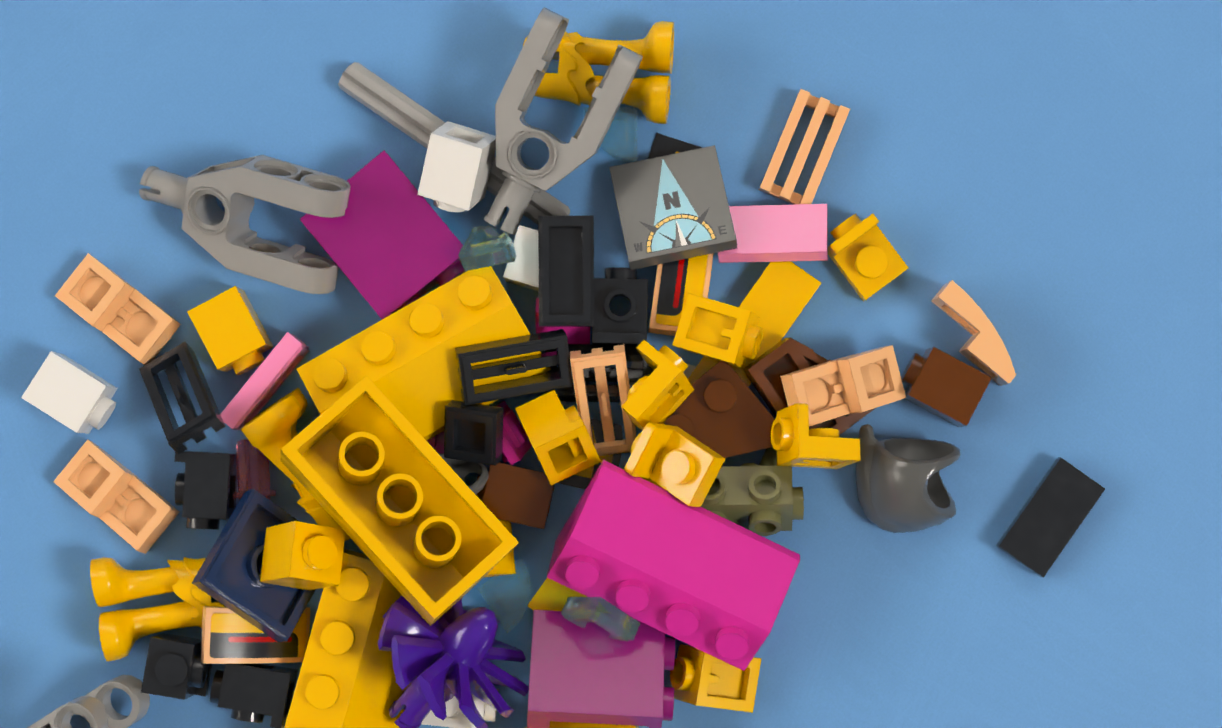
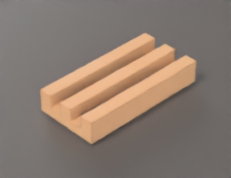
[759,89,850,205]
[570,345,637,456]

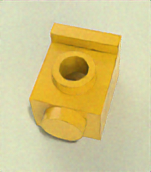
[515,390,601,486]

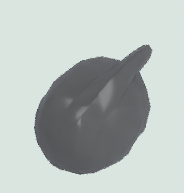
[856,424,960,533]

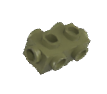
[701,447,804,536]

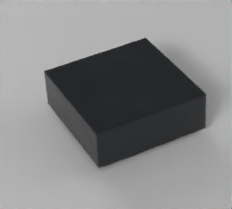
[444,400,504,466]

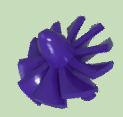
[378,596,529,728]

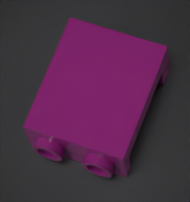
[300,150,470,319]
[527,610,675,728]

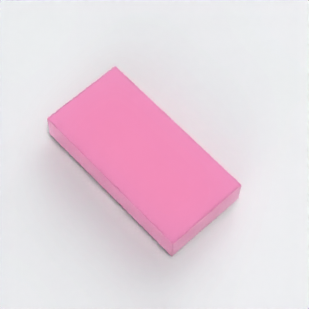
[718,204,828,263]
[220,332,309,431]

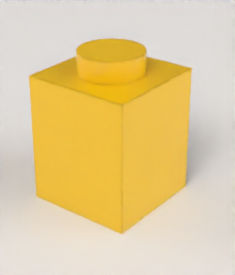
[187,286,274,375]
[260,521,345,591]

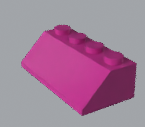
[547,460,800,671]

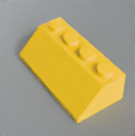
[296,259,551,441]
[280,375,519,626]
[284,549,411,728]

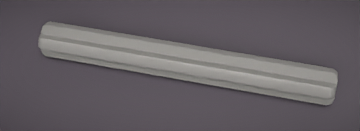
[338,62,570,225]

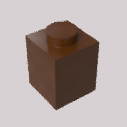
[901,347,992,427]
[476,463,555,529]

